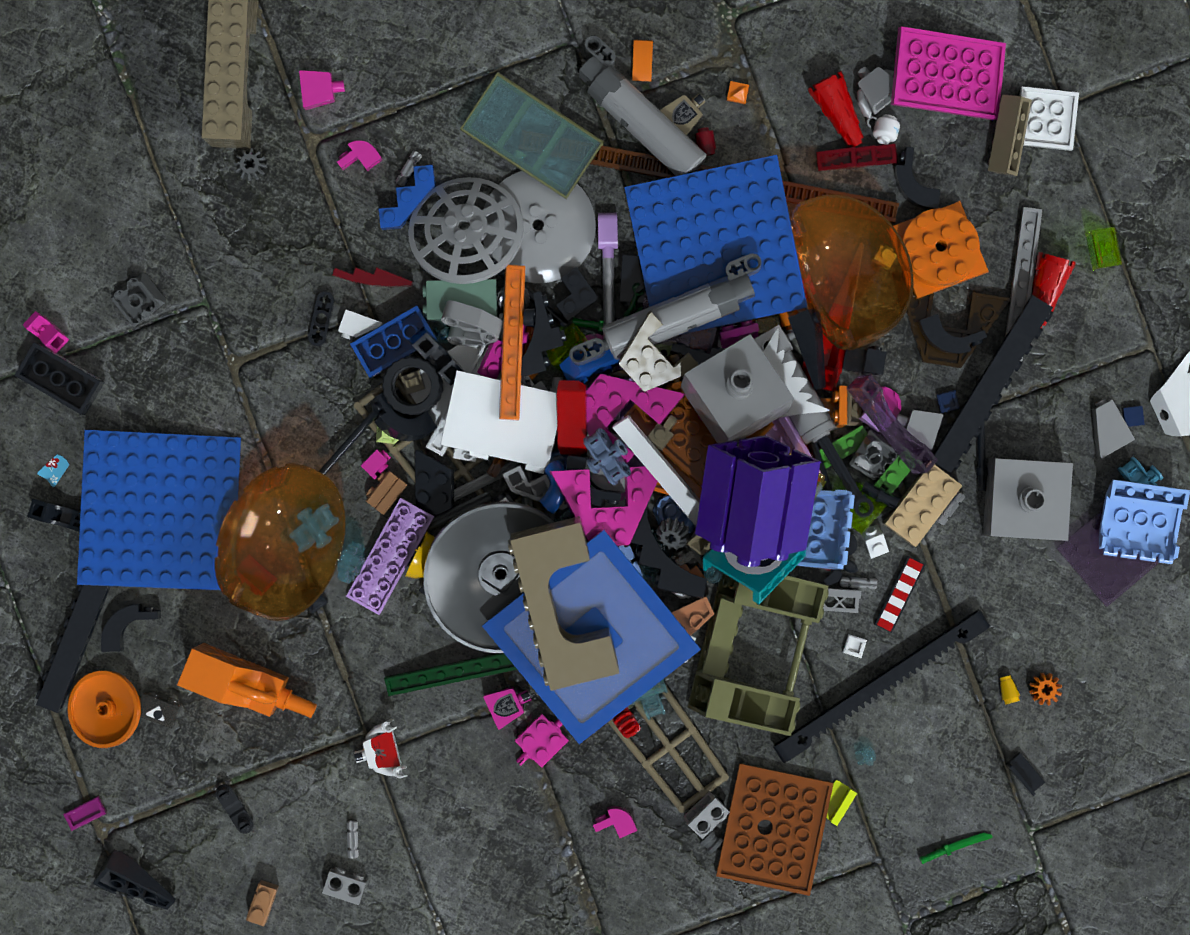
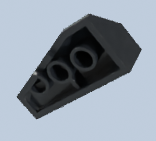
[788,308,826,390]
[92,849,176,910]

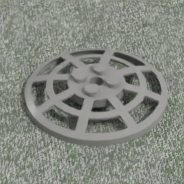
[408,177,524,284]

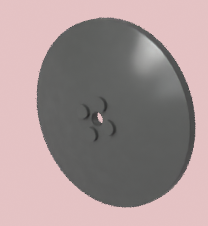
[423,502,555,653]

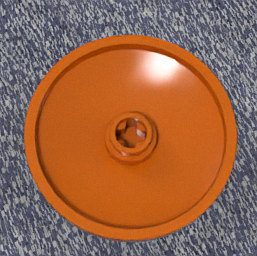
[68,670,141,748]

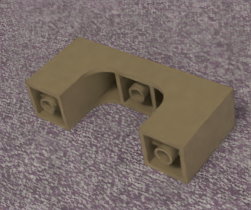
[202,0,258,149]
[508,516,620,691]

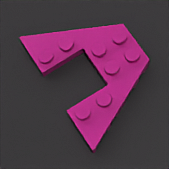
[586,374,685,483]
[550,466,658,546]

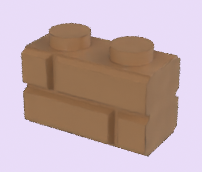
[365,471,408,515]
[246,880,279,926]

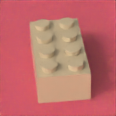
[883,462,962,547]

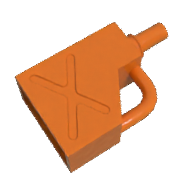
[177,643,317,718]

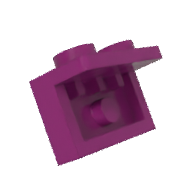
[718,319,759,349]

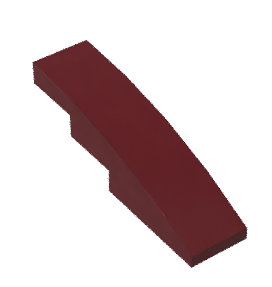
[816,144,898,171]
[332,267,413,288]

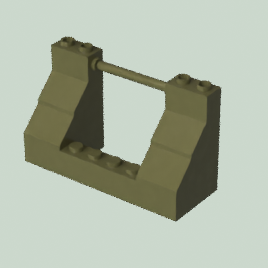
[687,572,829,736]

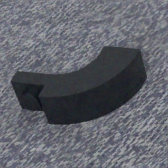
[27,498,81,532]

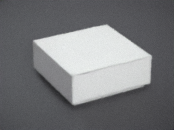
[843,634,867,658]

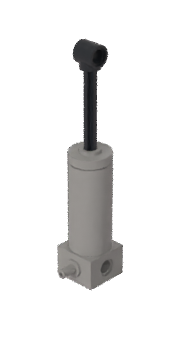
[754,325,874,518]

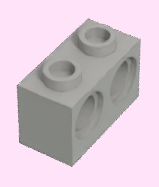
[682,791,730,839]
[322,867,367,905]

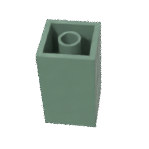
[423,279,498,322]

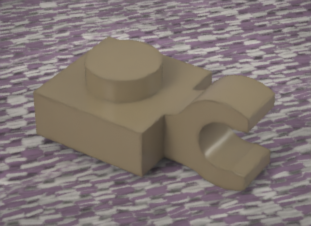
[648,415,677,451]

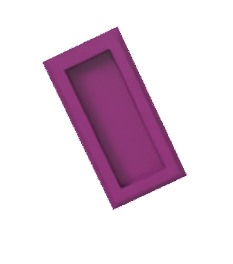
[63,796,107,831]

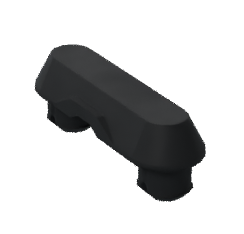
[216,784,253,834]

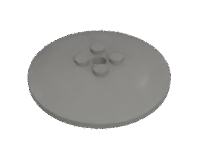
[483,168,596,284]

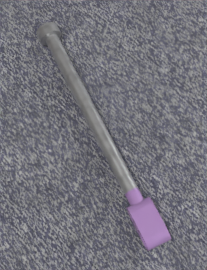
[598,212,620,420]

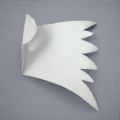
[763,329,829,418]
[1150,351,1190,436]

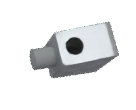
[895,410,943,450]

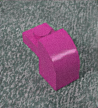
[337,140,383,171]
[23,311,69,354]
[593,806,637,838]

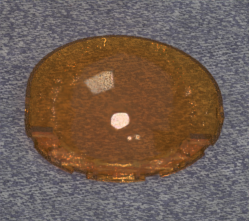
[791,194,914,351]
[215,463,345,621]

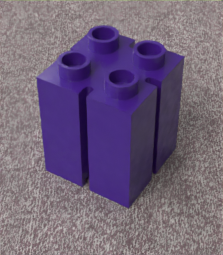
[695,435,821,567]

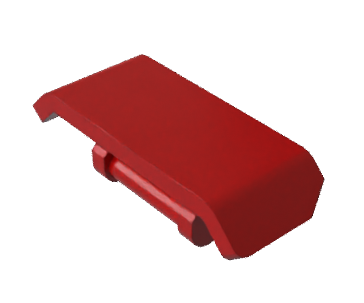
[557,380,587,455]

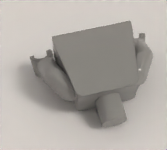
[857,67,894,128]

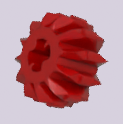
[612,707,640,738]

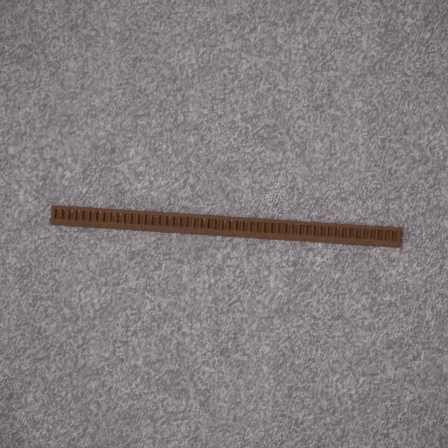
[519,130,899,223]

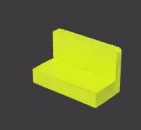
[826,780,857,826]

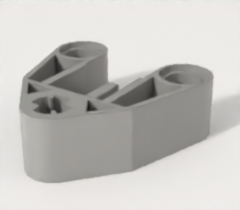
[441,300,503,346]

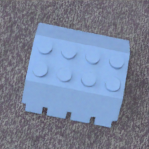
[1099,479,1190,564]
[797,490,855,569]

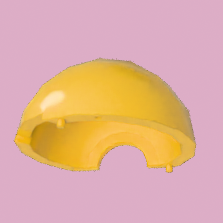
[405,532,435,579]

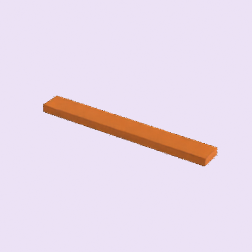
[499,265,525,421]

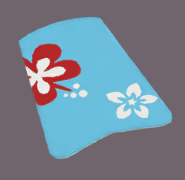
[38,454,69,487]

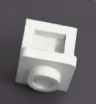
[860,525,889,559]

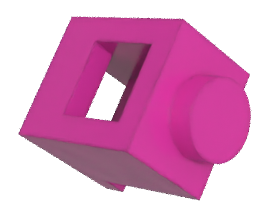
[361,450,391,479]

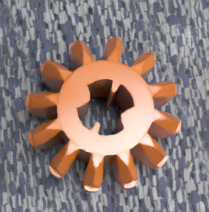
[1029,673,1062,705]

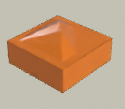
[727,81,749,104]

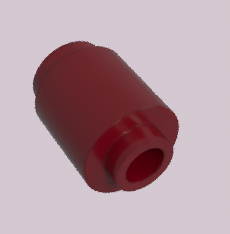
[694,127,716,156]

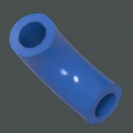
[540,461,565,514]

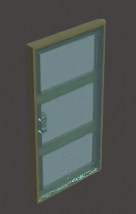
[460,72,604,200]

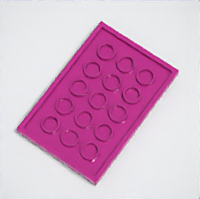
[891,26,1006,120]

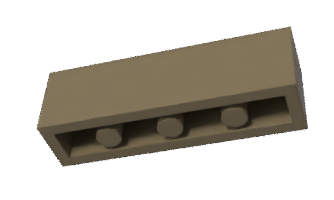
[988,95,1032,176]

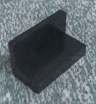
[1005,752,1045,796]

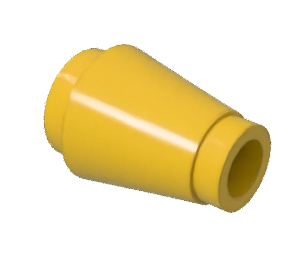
[999,675,1020,705]

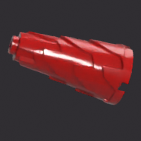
[807,71,863,147]
[1032,252,1076,328]

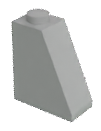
[1092,398,1135,459]

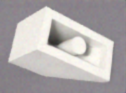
[338,310,383,340]

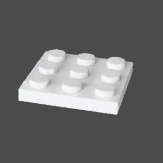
[1020,86,1079,151]

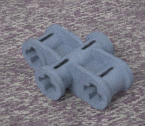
[583,428,631,485]

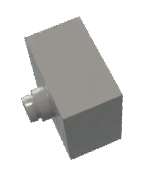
[680,334,794,443]
[983,458,1073,541]

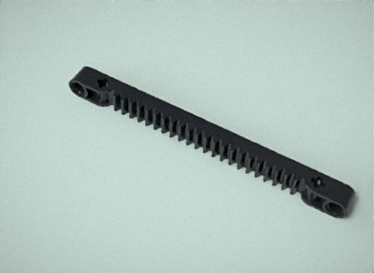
[773,610,991,763]

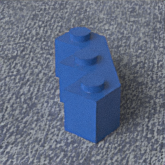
[379,165,436,230]
[560,344,620,384]

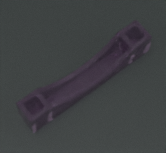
[847,374,938,474]

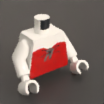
[354,719,407,778]

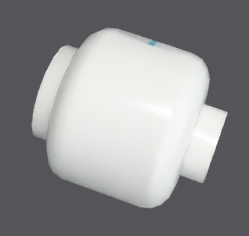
[873,114,900,145]

